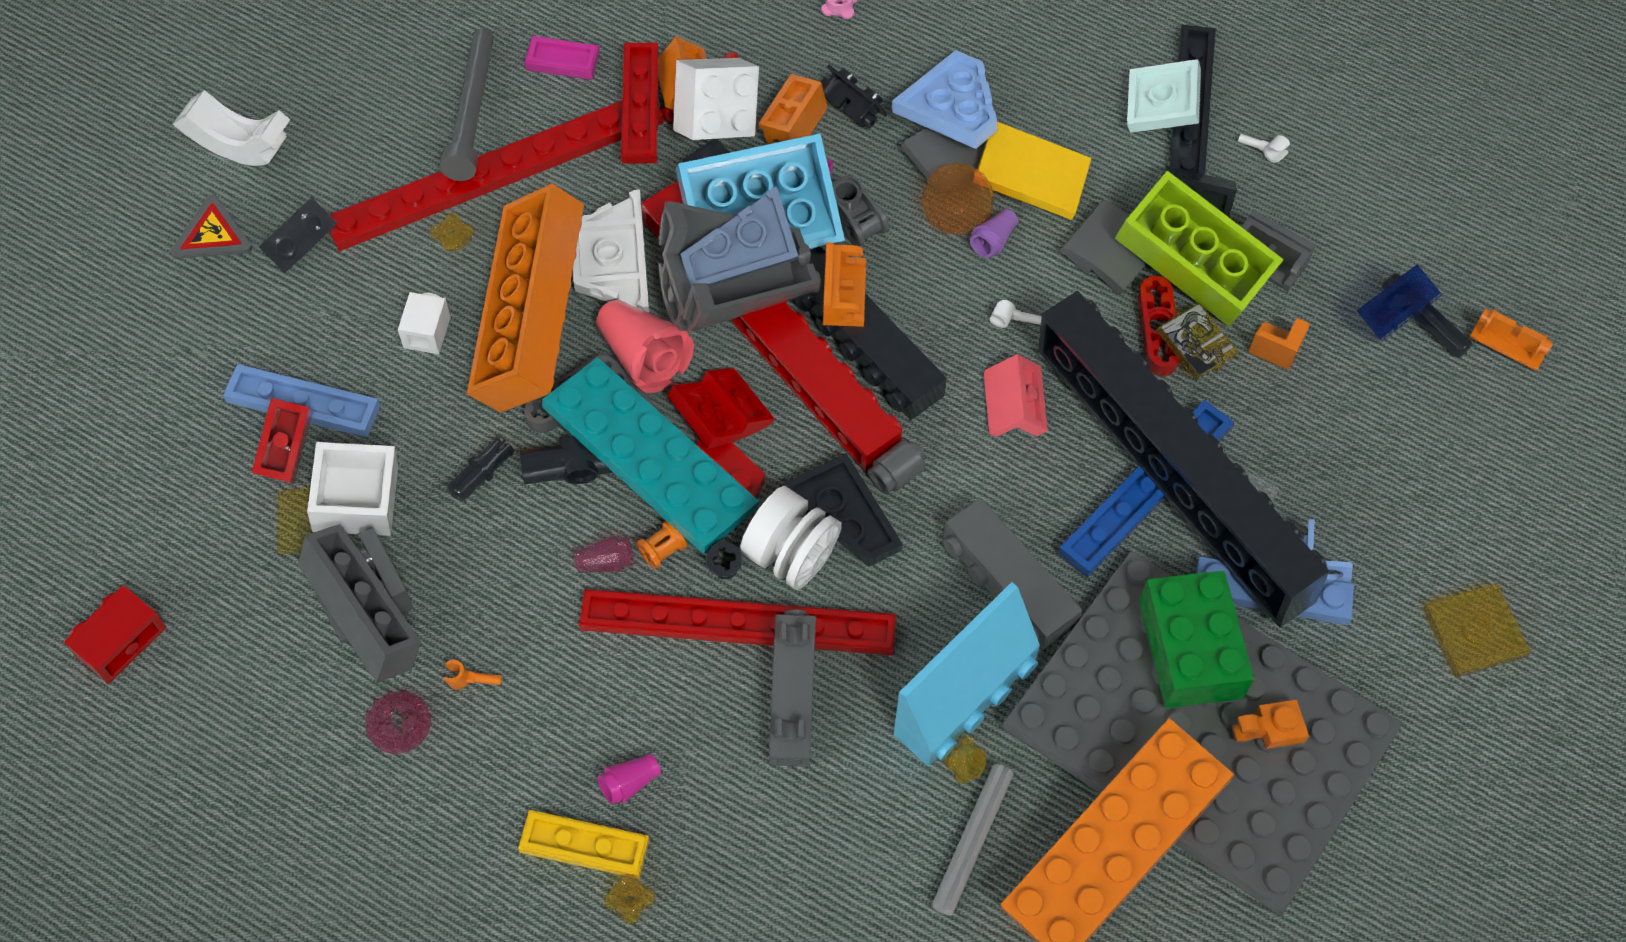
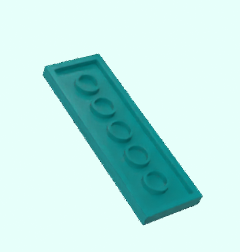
[542,357,759,554]

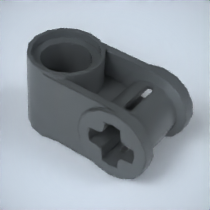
[832,176,889,247]

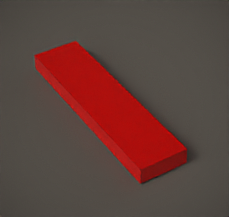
[621,42,659,164]

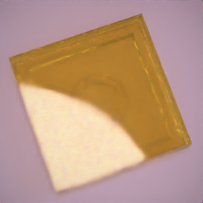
[1423,583,1531,678]

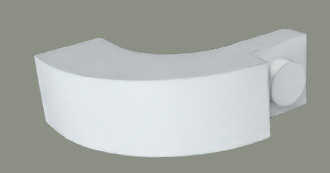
[173,90,290,166]

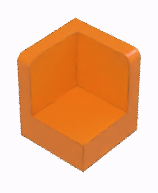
[1248,318,1310,370]

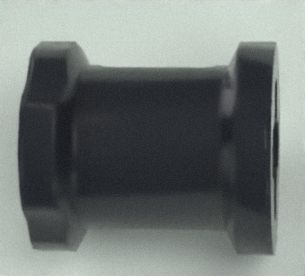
[707,541,742,579]

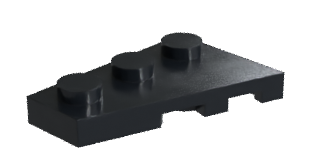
[780,453,903,567]

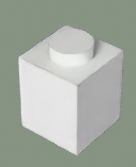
[398,292,451,354]

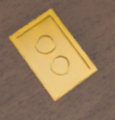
[973,122,1092,220]

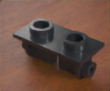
[820,65,888,128]
[259,197,338,273]

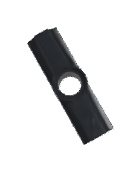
[520,436,614,484]

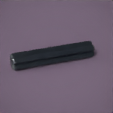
[1382,273,1472,358]

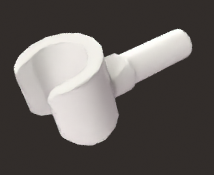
[1238,134,1290,163]
[990,300,1041,328]

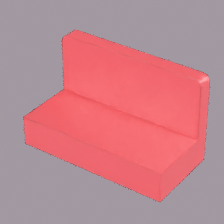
[984,354,1048,437]

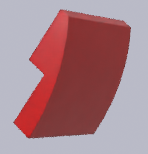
[667,368,775,449]

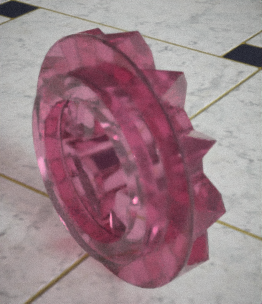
[366,690,431,754]

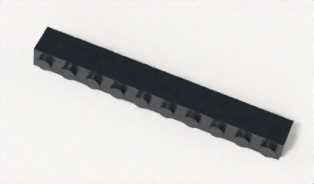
[682,139,947,421]

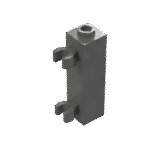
[769,610,816,767]

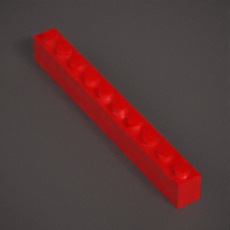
[641,182,902,473]

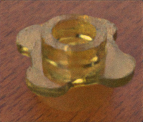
[430,213,474,251]
[946,736,986,784]
[604,874,655,925]

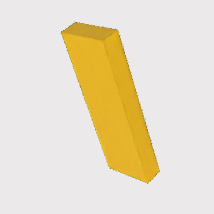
[518,810,650,879]

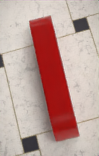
[1138,276,1181,376]

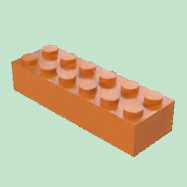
[467,183,584,413]
[1000,718,1234,942]

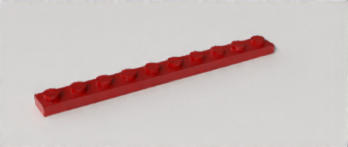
[329,100,664,252]

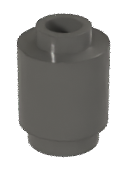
[868,440,925,494]

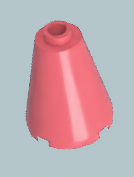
[596,300,694,393]

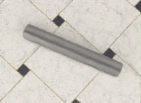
[932,763,1013,916]

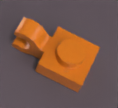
[1231,700,1309,749]

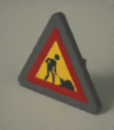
[170,194,252,259]

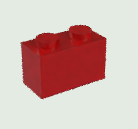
[251,398,313,484]
[64,585,167,685]

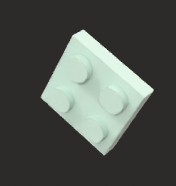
[1127,59,1201,133]

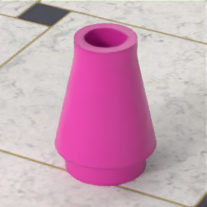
[597,753,661,805]

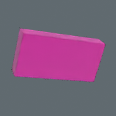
[524,36,600,80]

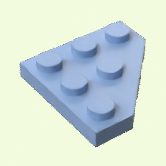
[892,50,997,149]

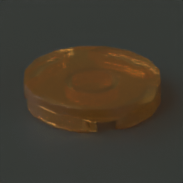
[922,163,994,235]

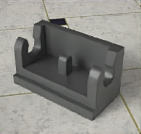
[1241,210,1316,292]

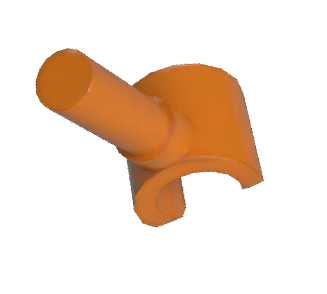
[443,660,502,690]

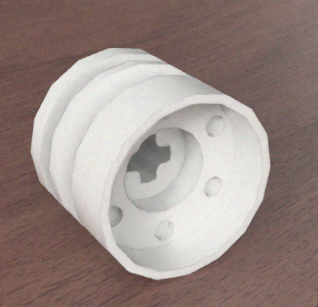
[740,486,841,590]

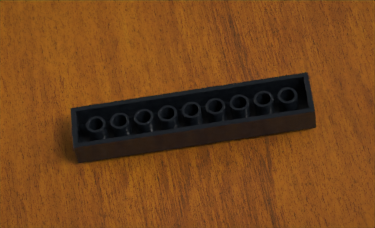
[1038,290,1330,628]

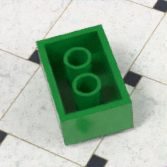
[1139,570,1254,709]

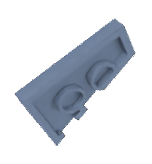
[680,186,799,287]

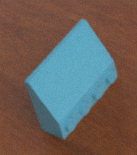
[675,133,845,249]
[893,582,1040,767]

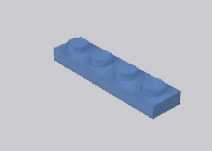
[223,364,380,438]
[1195,556,1354,626]

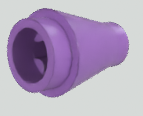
[970,209,1018,258]

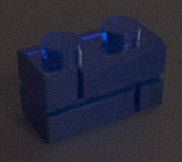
[1357,264,1442,342]

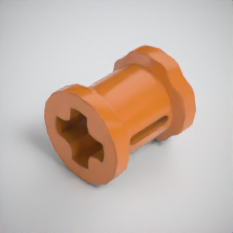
[636,521,688,570]

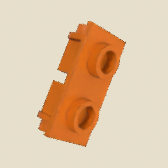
[1469,308,1554,371]

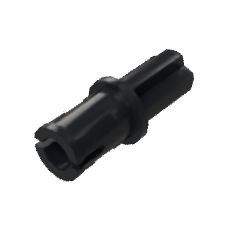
[447,436,514,502]

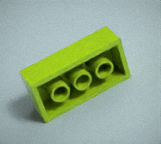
[1115,171,1284,327]

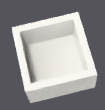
[673,58,759,140]
[307,442,398,536]

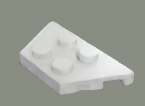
[573,190,649,313]

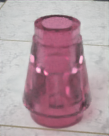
[574,534,634,573]

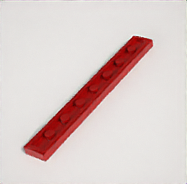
[579,589,896,656]

